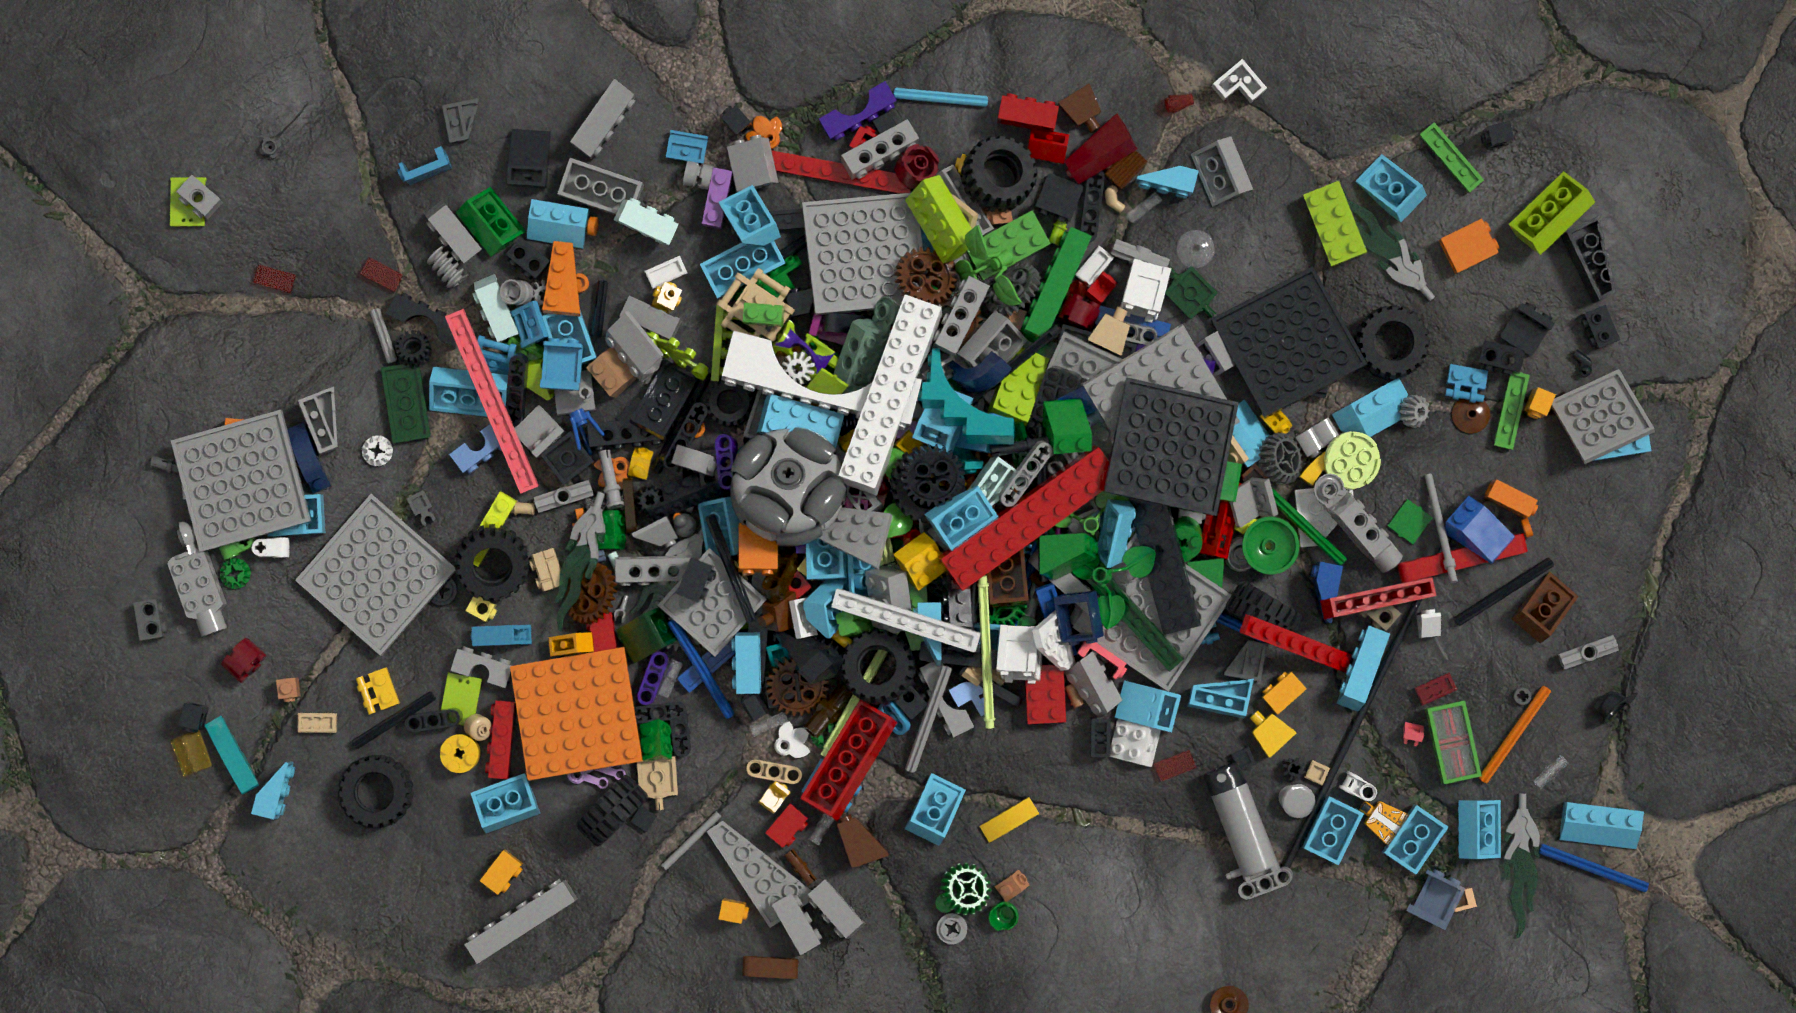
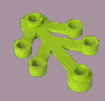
[646,332,709,380]

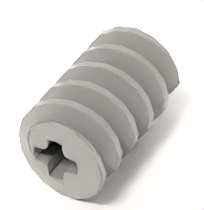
[427,246,468,288]

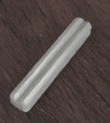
[370,308,397,364]

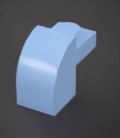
[949,682,984,716]

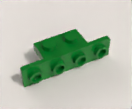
[733,254,802,301]

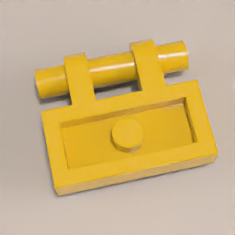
[356,667,400,715]

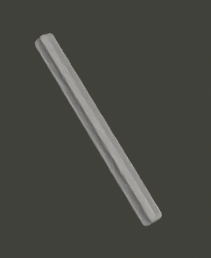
[905,665,951,773]

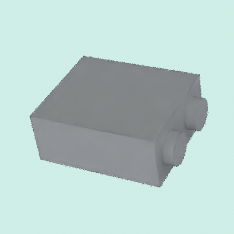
[727,135,779,192]

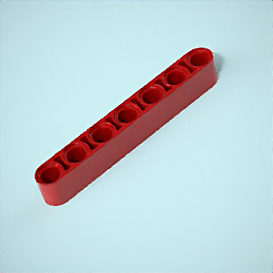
[1397,533,1528,583]

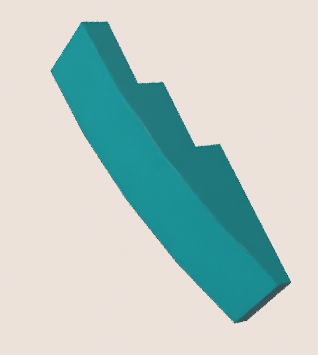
[205,716,259,794]

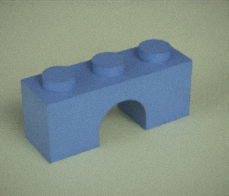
[449,424,502,474]

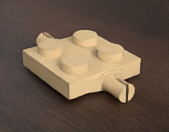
[637,756,678,810]

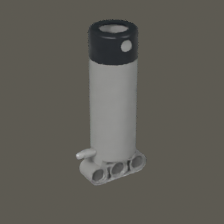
[1203,762,1293,900]

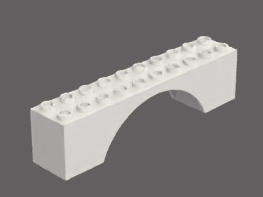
[838,295,942,496]
[722,331,922,430]

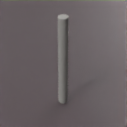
[661,811,722,870]

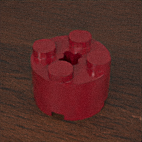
[894,144,939,189]
[1056,293,1100,332]
[221,638,267,684]

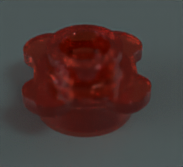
[1069,279,1088,298]

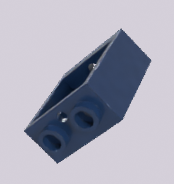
[1054,590,1104,645]

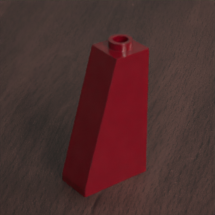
[1065,113,1137,185]

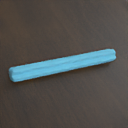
[894,88,988,107]

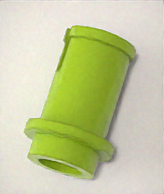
[1049,220,1067,246]

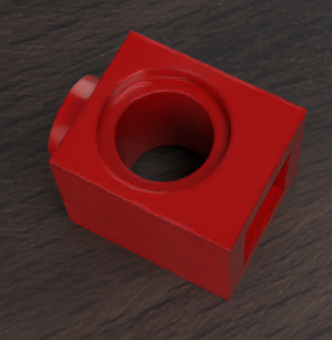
[788,570,812,599]

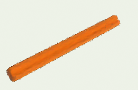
[1478,686,1551,783]

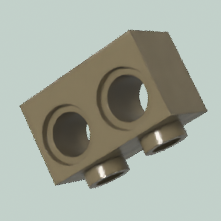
[1358,588,1401,631]

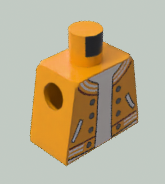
[1359,801,1408,845]

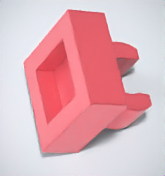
[1403,722,1424,746]

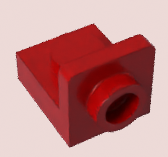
[849,126,877,149]

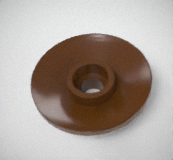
[1452,398,1490,434]
[1210,986,1249,1013]

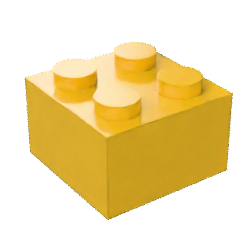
[893,532,946,591]

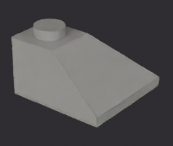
[632,517,678,548]

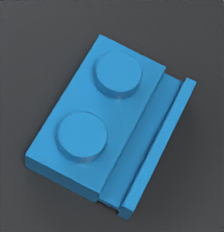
[666,130,709,164]

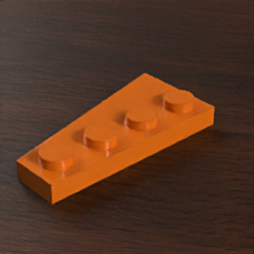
[542,241,581,317]

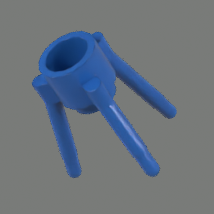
[569,408,604,455]

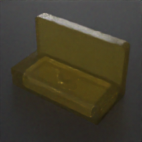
[171,730,212,776]

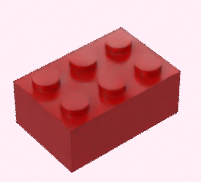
[997,93,1059,131]
[1025,665,1066,724]

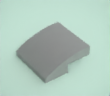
[554,370,596,416]

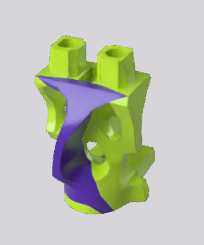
[771,320,839,380]

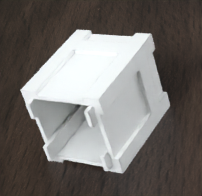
[1120,259,1171,323]
[996,625,1042,684]

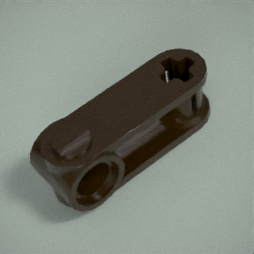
[760,552,799,603]

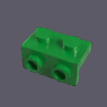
[597,510,626,549]
[640,719,673,763]

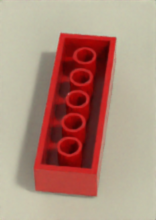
[800,699,897,822]

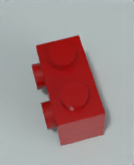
[1028,128,1070,164]
[766,803,808,848]

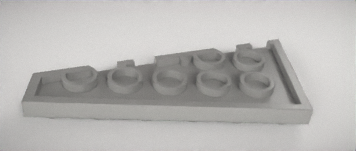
[818,507,893,570]
[706,821,812,928]

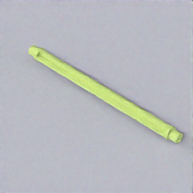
[977,575,995,729]
[820,632,900,757]

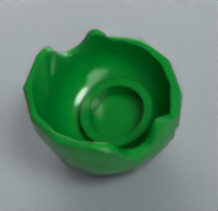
[988,901,1019,931]

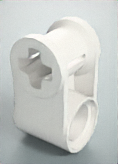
[252,538,289,558]
[1338,771,1377,801]

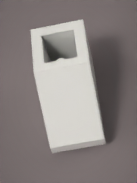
[1417,609,1441,638]

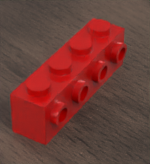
[485,700,516,779]

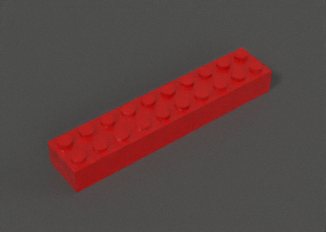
[937,445,1109,591]

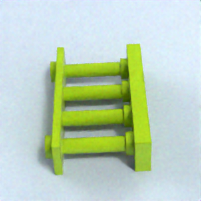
[711,305,761,382]

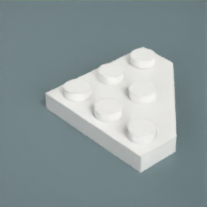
[1294,486,1353,547]
[1032,610,1076,671]

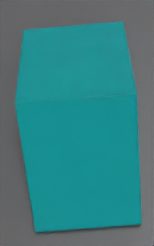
[766,643,790,668]

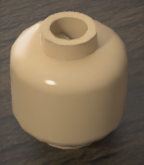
[464,714,492,741]

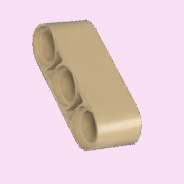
[747,759,802,784]

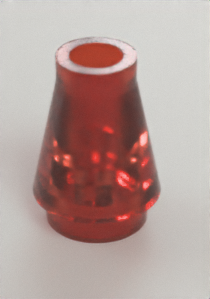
[1164,93,1194,114]

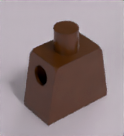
[1058,84,1101,132]
[758,590,797,632]

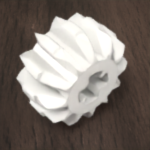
[782,352,815,384]

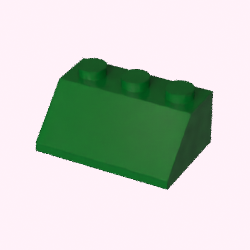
[456,187,526,257]

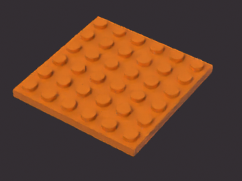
[510,647,643,781]

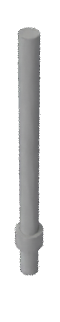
[1425,474,1458,583]

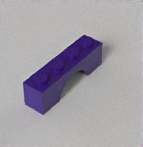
[819,81,897,141]

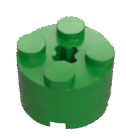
[1173,516,1202,562]

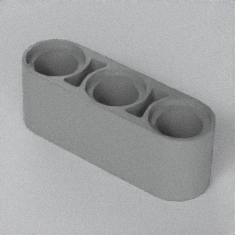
[1124,321,1157,345]

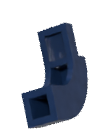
[947,351,1012,392]
[287,422,331,493]

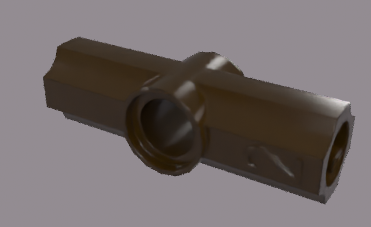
[804,684,853,738]

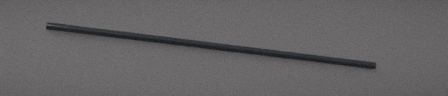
[1279,535,1452,881]

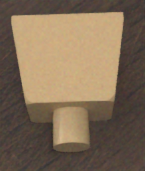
[1088,306,1130,355]

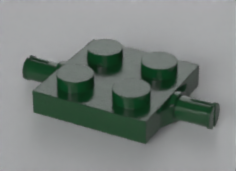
[1165,266,1218,320]

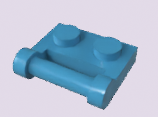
[510,301,549,349]
[477,335,517,375]

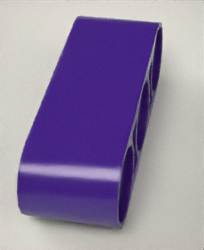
[715,434,738,491]
[637,652,669,705]

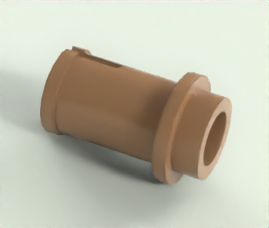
[1065,684,1085,709]

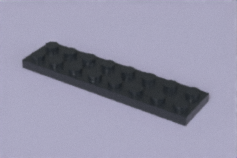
[1128,497,1201,635]

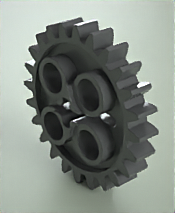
[984,263,1041,317]

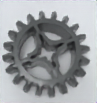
[1258,433,1303,485]

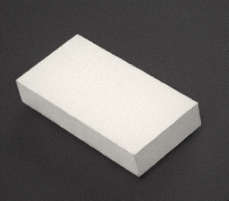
[1075,246,1114,288]
[645,256,688,289]

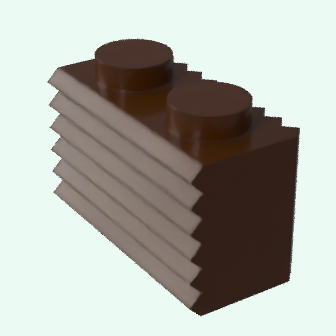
[1105,150,1148,191]

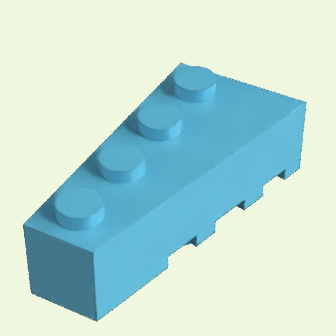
[1337,626,1390,712]

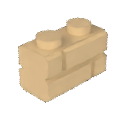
[529,548,566,592]

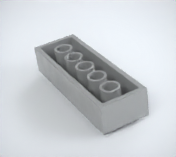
[464,879,578,964]

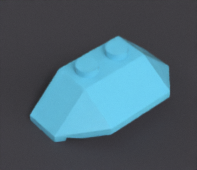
[1332,379,1408,437]

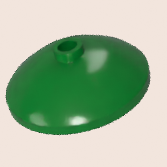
[1242,517,1299,575]

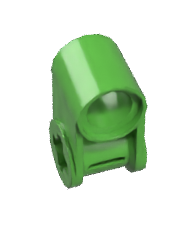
[218,537,256,561]

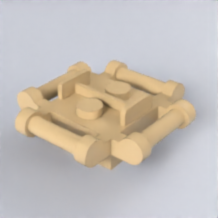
[717,268,795,342]

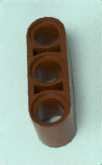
[742,956,799,979]

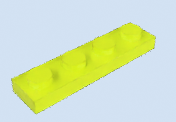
[473,491,517,567]

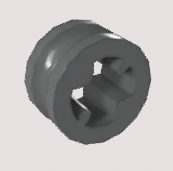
[1513,687,1531,705]

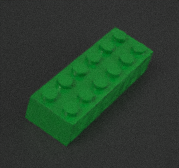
[1020,227,1092,343]

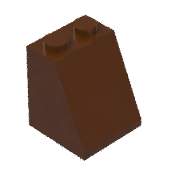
[837,814,889,868]

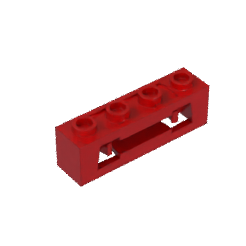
[1199,483,1242,559]

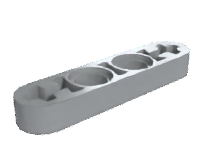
[999,441,1052,507]

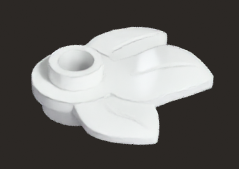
[775,722,810,758]

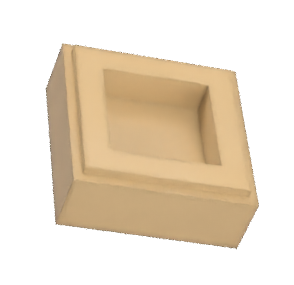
[1304,760,1330,785]

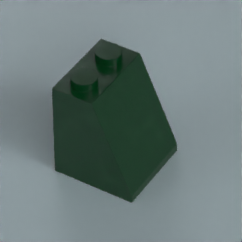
[616,607,678,664]

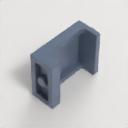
[1406,869,1465,930]

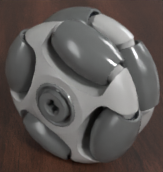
[730,427,847,546]

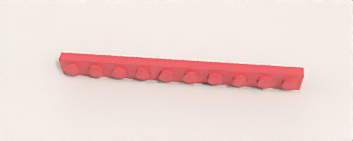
[445,308,539,494]

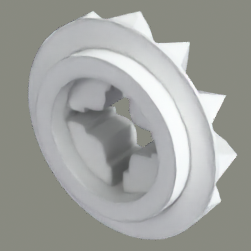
[362,436,393,466]

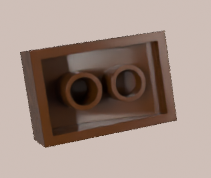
[1511,572,1579,643]

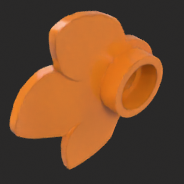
[745,116,782,149]
[594,457,630,491]

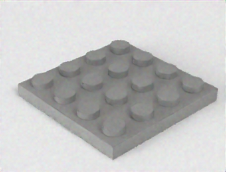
[1551,369,1655,464]
[658,548,767,657]

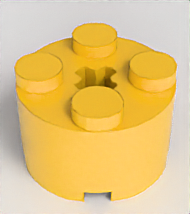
[440,734,481,773]

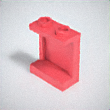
[1077,641,1127,679]

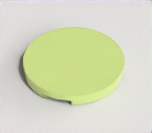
[1324,431,1381,489]

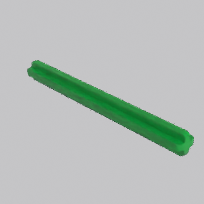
[1271,487,1347,566]

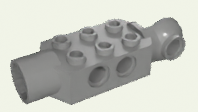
[1314,473,1403,573]
[167,522,227,637]

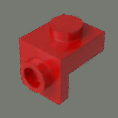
[1085,272,1117,305]

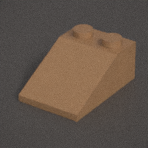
[586,348,638,398]

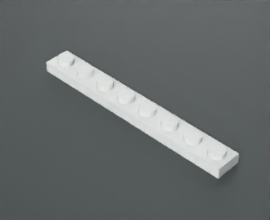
[831,588,981,652]

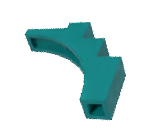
[918,348,1015,444]

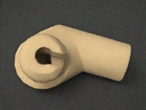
[1105,185,1125,213]

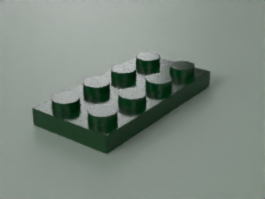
[381,363,431,444]

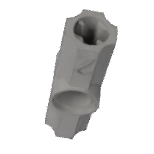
[1111,239,1170,267]
[534,480,594,513]
[1558,635,1619,670]

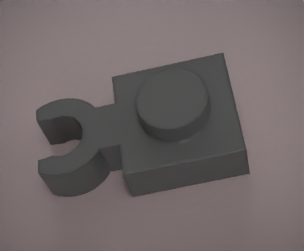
[406,490,436,526]

